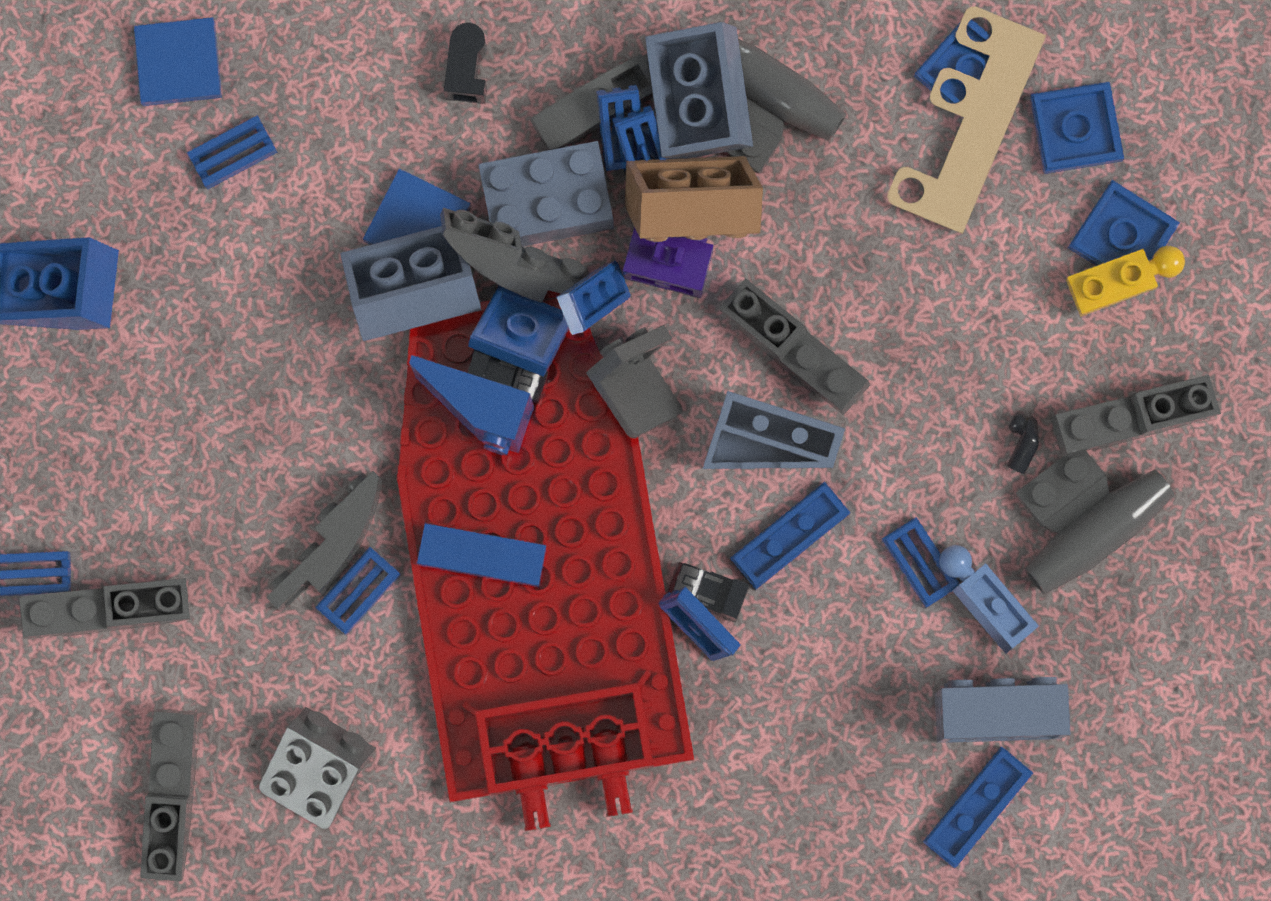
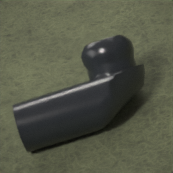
[1007,412,1039,474]

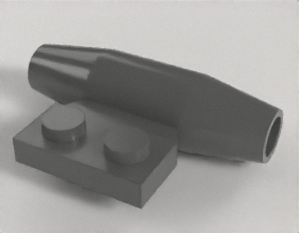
[727,39,846,174]
[1016,451,1174,595]

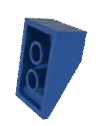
[0,237,119,330]
[409,355,534,456]

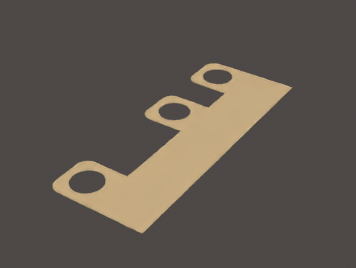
[887,7,1046,234]

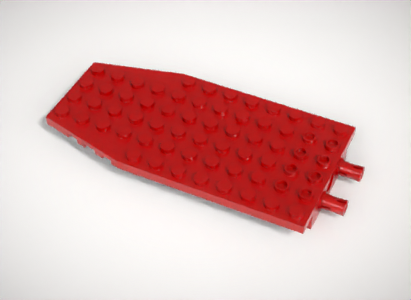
[397,290,695,831]

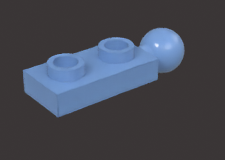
[939,545,1039,654]

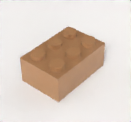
[625,156,763,242]

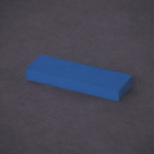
[557,260,631,335]
[730,482,850,591]
[417,523,547,587]
[922,746,1033,869]

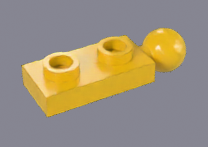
[1066,246,1185,317]

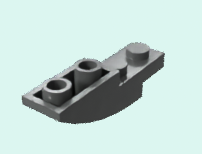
[530,54,654,151]
[440,208,589,303]
[719,278,870,415]
[1050,375,1221,457]
[266,471,382,612]
[19,578,190,639]
[140,709,198,881]

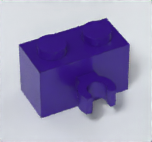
[623,227,714,298]

